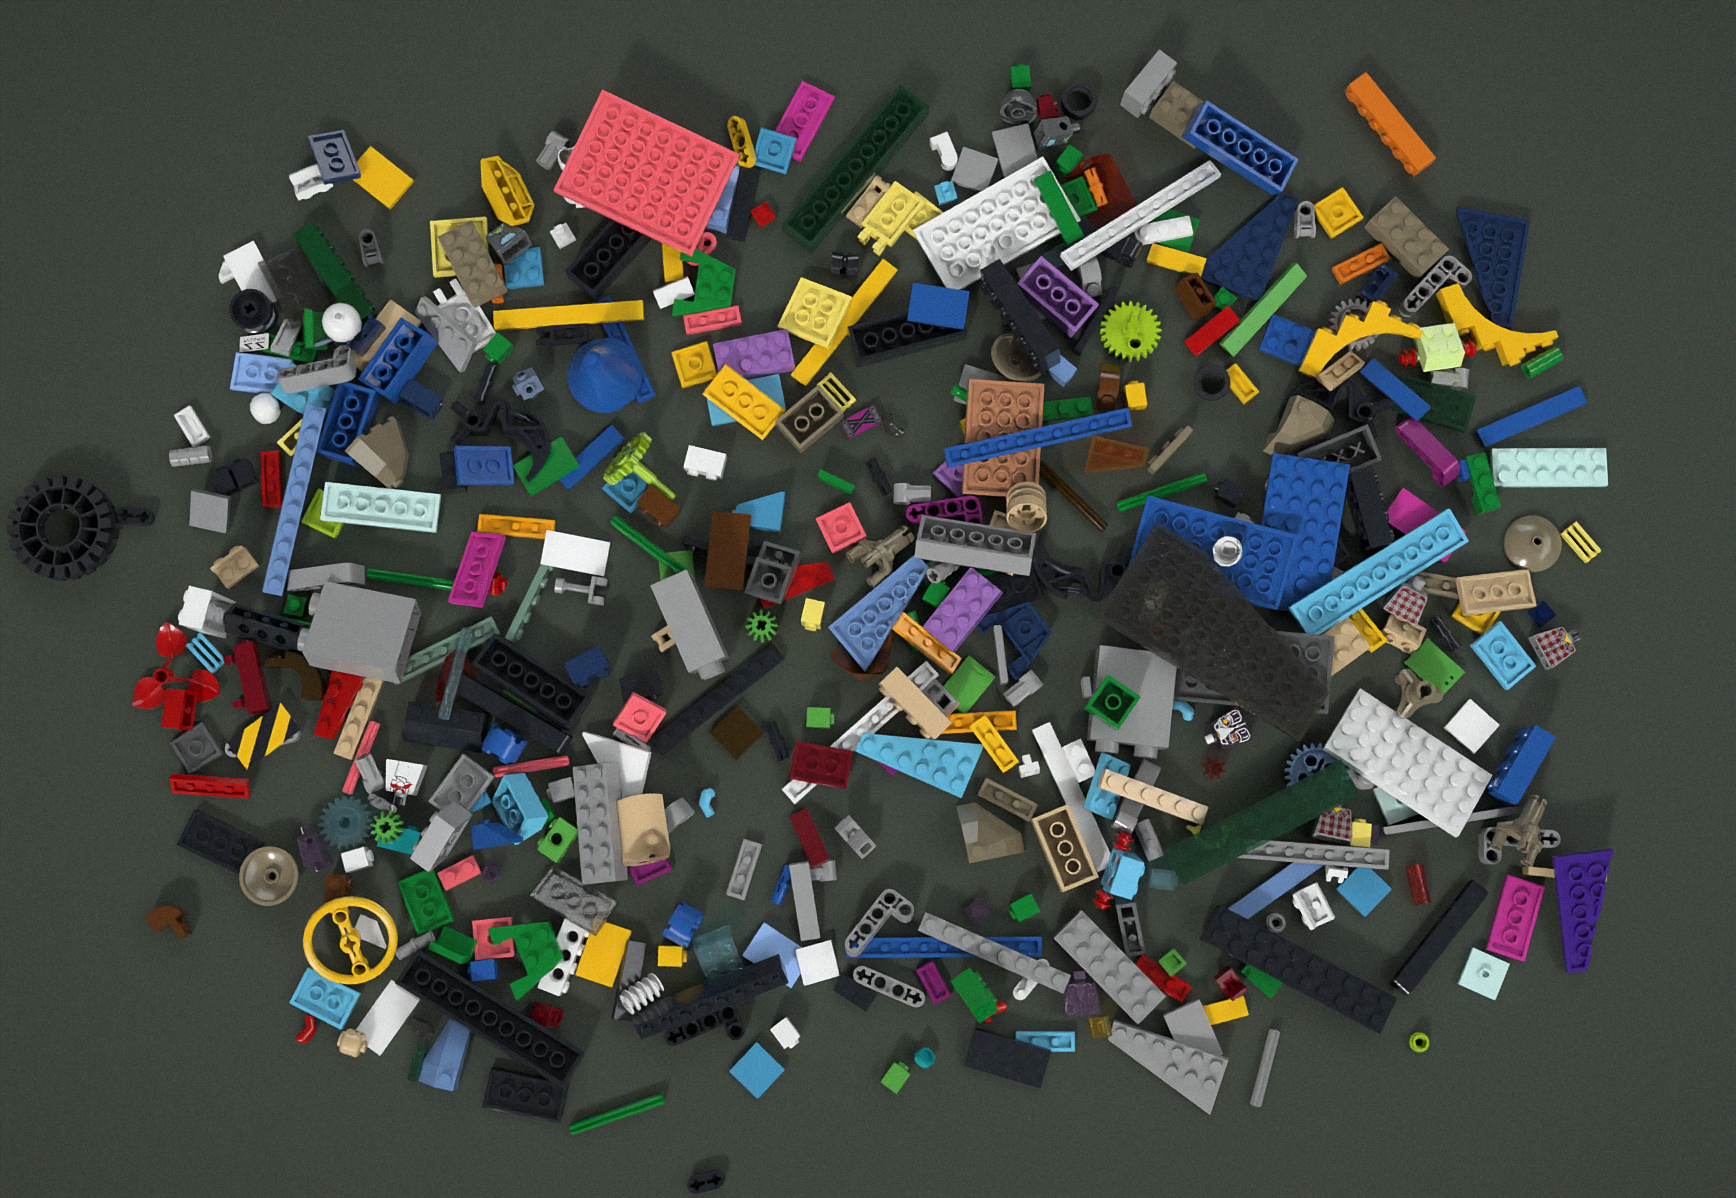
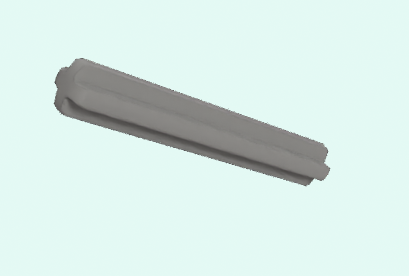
[1250,1029,1280,1107]

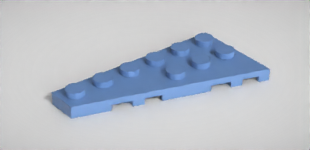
[828,555,929,672]

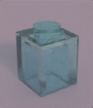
[1148,868,1178,891]

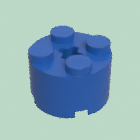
[481,723,528,764]
[662,901,705,947]

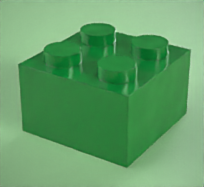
[1084,675,1141,731]
[950,968,999,1024]

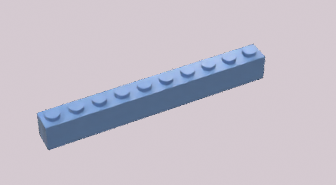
[262,404,326,596]

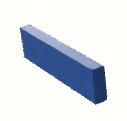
[1360,358,1430,422]
[559,425,625,491]

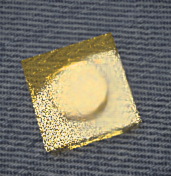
[1088,1016,1112,1039]

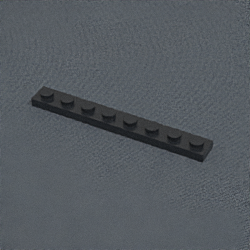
[652,644,785,754]

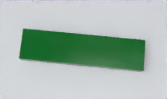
[1033,170,1085,246]

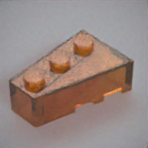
[1083,435,1149,473]

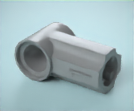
[536,130,570,170]
[1429,368,1469,391]
[893,483,931,505]
[1003,670,1044,707]
[355,753,386,794]
[809,860,837,882]

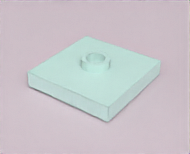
[1373,787,1419,825]
[1457,947,1510,1000]

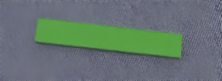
[1219,262,1307,357]

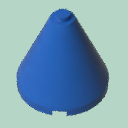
[567,338,643,413]

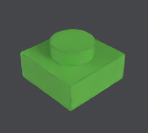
[1158,949,1187,977]

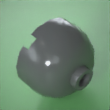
[1000,89,1037,126]

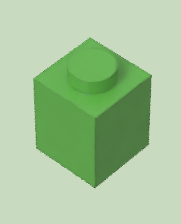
[806,707,834,729]
[880,1061,910,1094]

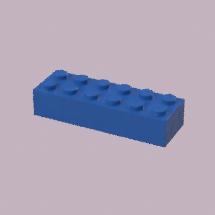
[1181,100,1299,195]

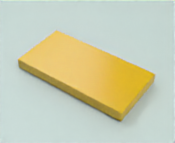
[702,363,786,440]

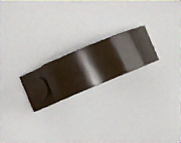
[265,652,326,701]

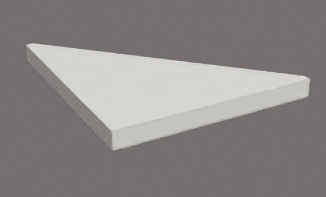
[582,731,652,799]

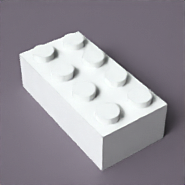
[178,586,235,639]

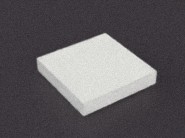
[1444,699,1499,754]

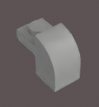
[1076,256,1102,297]
[922,678,960,717]
[835,815,876,859]

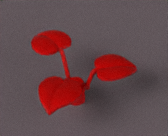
[132,622,220,709]

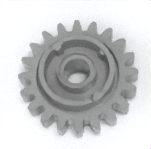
[1327,299,1379,351]

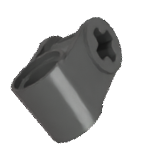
[359,229,385,268]

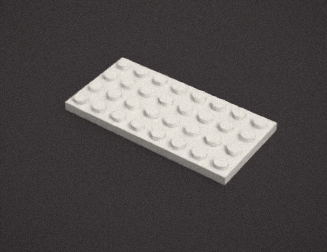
[913,157,1081,290]
[1322,688,1492,838]

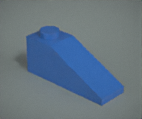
[471,820,524,849]

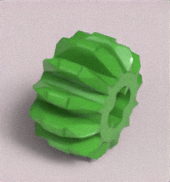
[745,610,778,643]
[370,811,404,844]

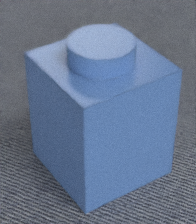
[1046,355,1077,387]

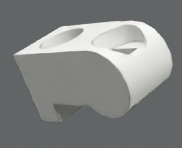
[930,132,958,171]

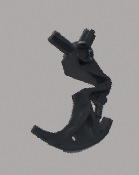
[1278,379,1393,439]
[450,399,551,482]
[1033,529,1146,602]

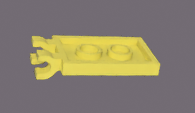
[857,181,925,256]

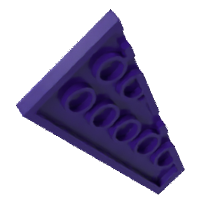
[1552,849,1614,973]

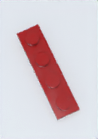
[169,774,251,799]

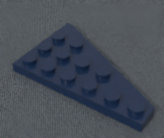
[1201,193,1299,302]
[1455,207,1530,330]

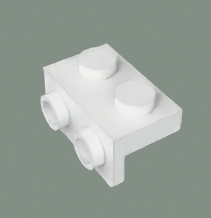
[289,164,333,200]
[1292,882,1335,930]

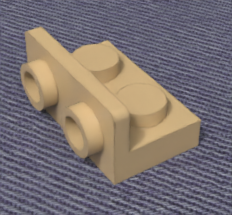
[210,545,259,589]
[1381,613,1427,655]

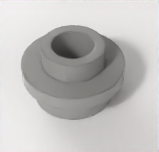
[1266,913,1286,933]

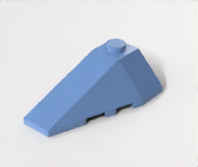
[705,161,741,234]
[419,1020,471,1091]

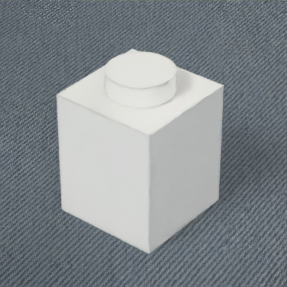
[341,847,374,873]
[770,1016,801,1049]

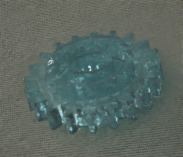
[318,796,374,850]

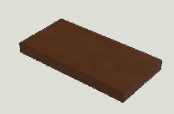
[704,511,751,591]

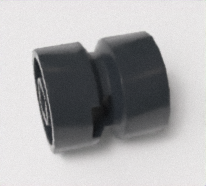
[831,252,859,278]

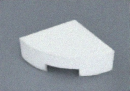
[219,261,235,284]

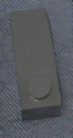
[1115,895,1146,957]

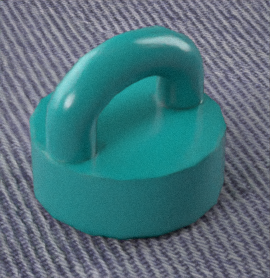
[913,1047,935,1068]

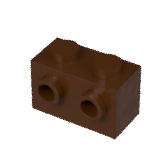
[1174,272,1217,320]
[637,485,682,529]
[324,874,353,915]

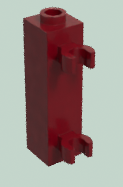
[223,639,272,715]

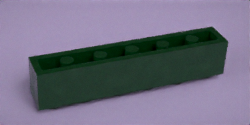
[293,222,377,327]

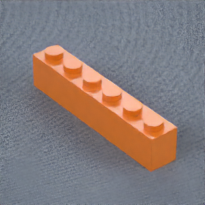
[1344,72,1436,177]

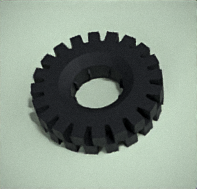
[7,475,119,581]

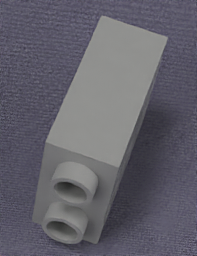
[650,569,729,680]
[297,581,421,684]
[1086,645,1178,759]

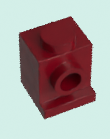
[1036,94,1060,122]

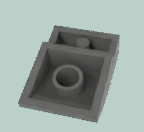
[744,541,802,604]

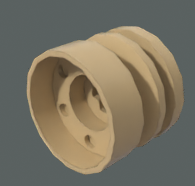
[1006,482,1047,532]

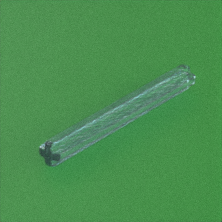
[438,627,472,720]

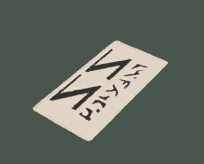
[239,333,269,352]

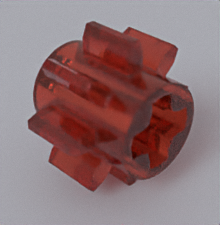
[1201,757,1226,780]

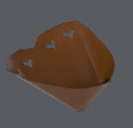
[830,632,893,681]

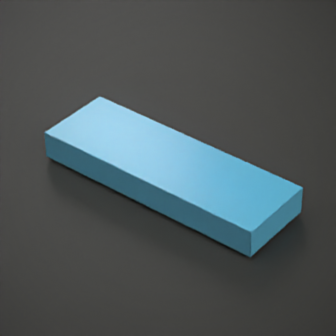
[1015,1031,1075,1052]

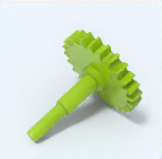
[1100,301,1162,362]
[603,432,676,501]

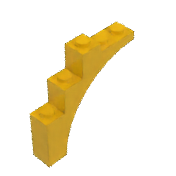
[1436,283,1559,367]
[1297,300,1423,379]

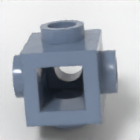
[512,367,544,400]

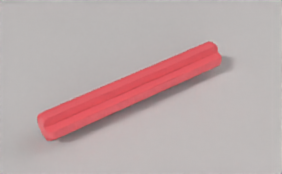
[342,721,380,795]
[493,755,570,777]

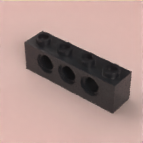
[225,603,306,654]

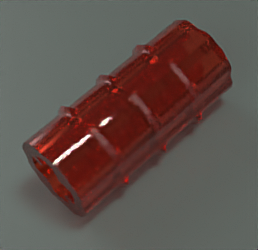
[1405,863,1431,905]

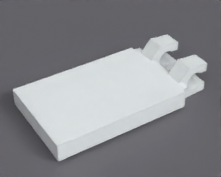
[433,279,496,353]

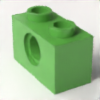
[537,817,578,863]

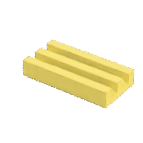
[817,372,856,412]
[1560,521,1602,563]

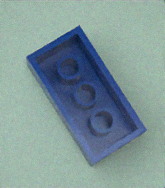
[316,382,381,467]
[1486,725,1556,806]

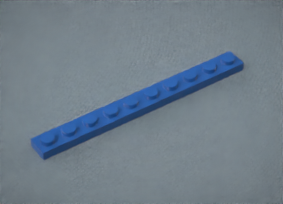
[943,408,1132,468]
[845,936,1042,958]

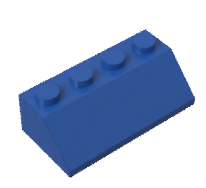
[358,318,438,404]

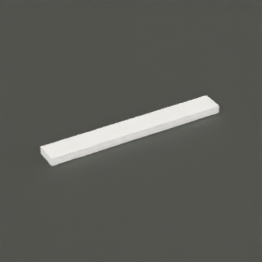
[1032,722,1111,872]

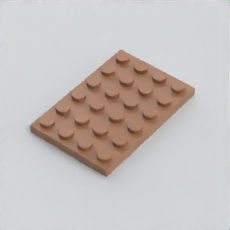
[961,379,1044,497]

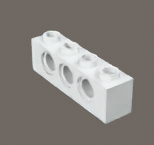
[537,913,592,996]

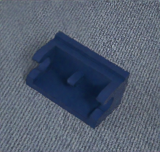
[1356,264,1398,306]
[346,315,386,357]
[399,379,443,420]

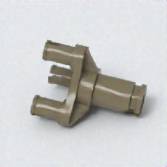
[845,525,914,589]
[1394,669,1443,718]
[1490,794,1547,867]

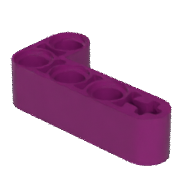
[1395,416,1460,487]
[906,496,983,525]

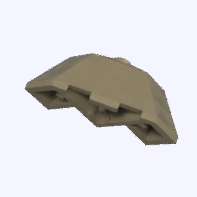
[1262,395,1335,455]
[345,416,409,489]
[956,802,1025,863]

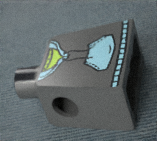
[1033,116,1080,151]
[486,222,532,266]

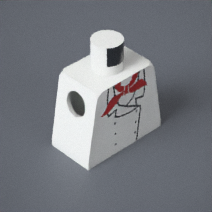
[386,759,427,806]

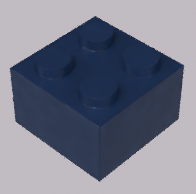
[564,646,613,689]

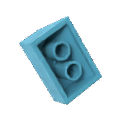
[491,773,548,845]

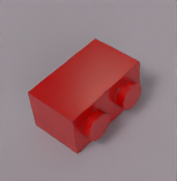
[161,689,198,731]

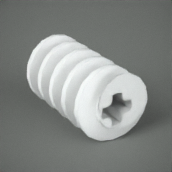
[620,973,664,1014]

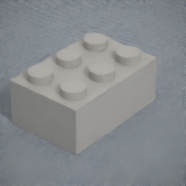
[1120,49,1177,118]
[410,801,473,872]

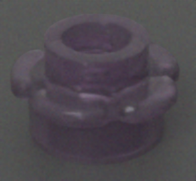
[482,865,501,884]

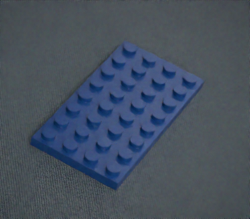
[1248,453,1350,611]
[1128,496,1299,610]

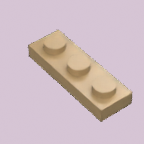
[1316,351,1365,391]

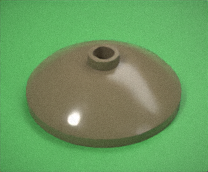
[991,333,1041,383]
[1503,515,1562,572]
[239,846,299,906]

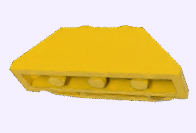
[481,156,534,226]

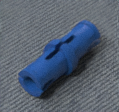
[770,865,791,906]

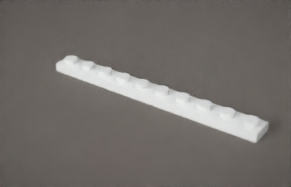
[1060,160,1221,271]
[782,661,939,804]

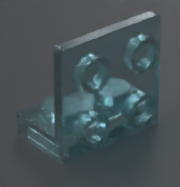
[692,925,743,981]

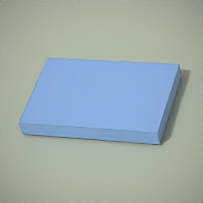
[230,352,294,394]
[742,922,802,988]

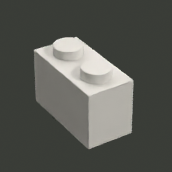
[684,445,727,481]
[1062,739,1095,783]

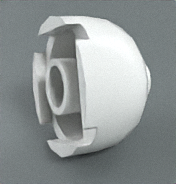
[322,303,362,342]

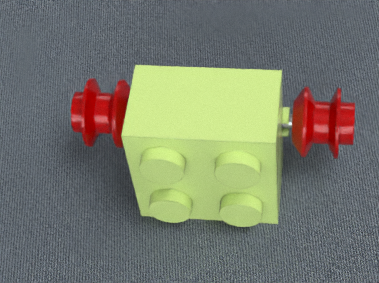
[1398,323,1476,372]

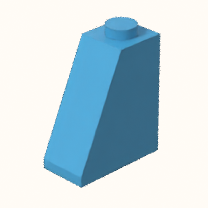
[732,492,786,533]

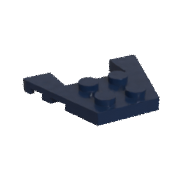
[976,602,1052,681]

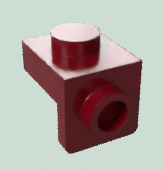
[1213,966,1247,1001]
[530,1001,564,1028]

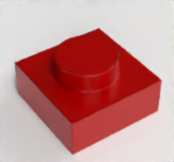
[751,201,776,228]

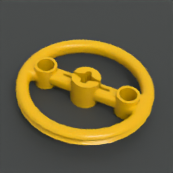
[303,896,398,984]

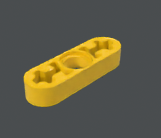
[727,116,756,168]

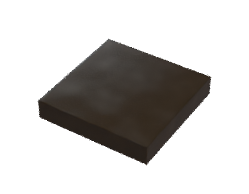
[710,706,764,760]

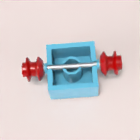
[1092,831,1145,909]

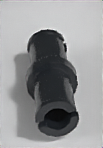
[474,363,498,403]
[865,457,893,496]
[1429,614,1462,652]
[764,721,790,761]

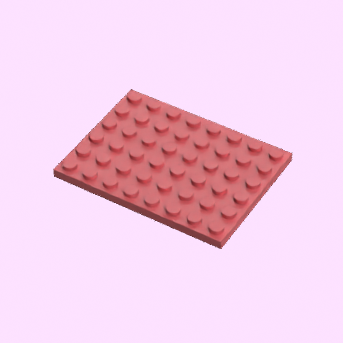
[554,90,740,257]

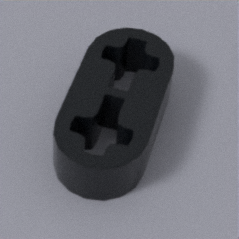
[116,507,155,527]
[687,1169,725,1194]

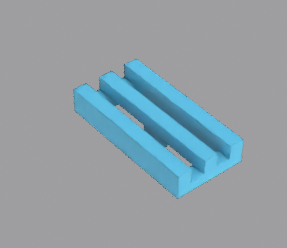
[186,632,224,673]

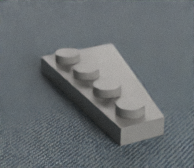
[415,296,478,372]

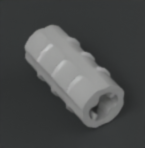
[169,446,213,467]
[926,561,961,583]
[1134,819,1165,861]

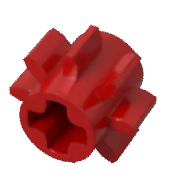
[488,571,507,595]

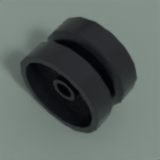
[229,289,278,335]

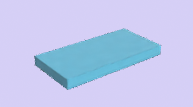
[705,374,786,426]

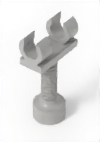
[554,576,608,606]

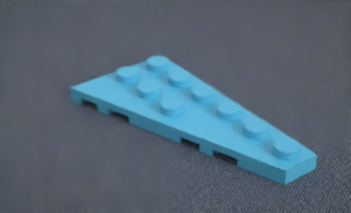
[855,733,984,798]

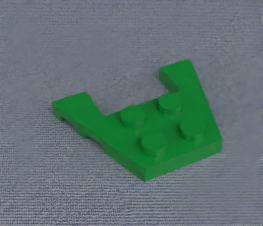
[672,249,736,317]
[488,922,565,1000]

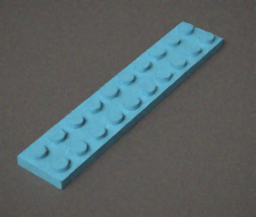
[1288,508,1469,635]

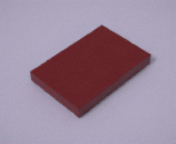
[789,741,853,789]

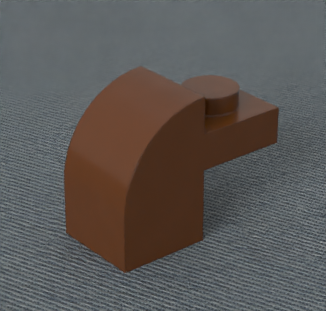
[1096,364,1120,409]
[145,905,192,939]

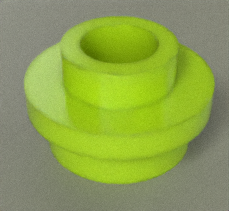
[1409,1032,1429,1052]

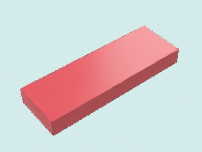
[683,305,742,335]

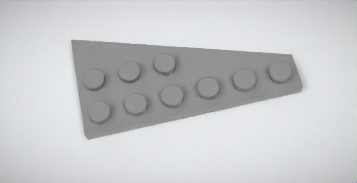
[1108,1019,1228,1115]

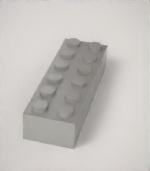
[915,515,1036,576]
[573,763,628,885]
[1052,910,1166,1024]

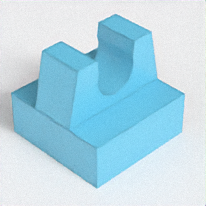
[934,181,957,205]

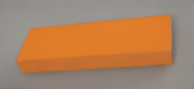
[1331,243,1391,285]

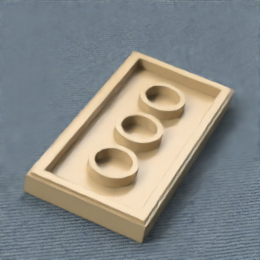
[351,299,422,372]
[1455,569,1537,616]

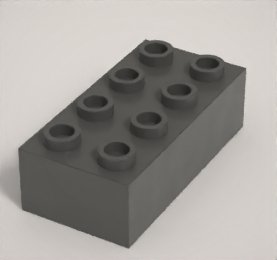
[1292,424,1382,473]

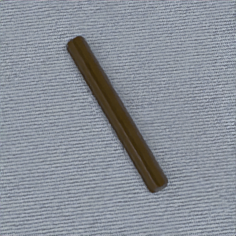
[1039,461,1108,532]

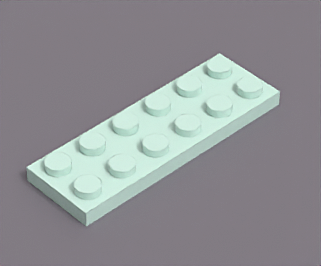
[1490,448,1608,487]
[320,482,441,533]

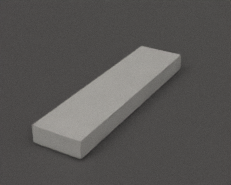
[789,861,820,941]

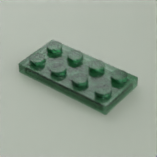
[1392,374,1476,433]

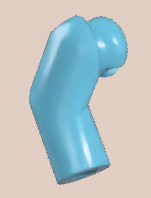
[1172,700,1194,721]
[699,788,715,818]

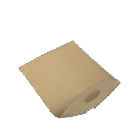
[616,794,670,866]

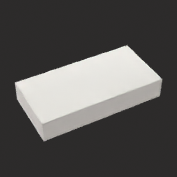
[653,276,695,309]
[174,405,211,447]

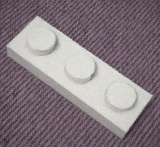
[1134,216,1193,245]

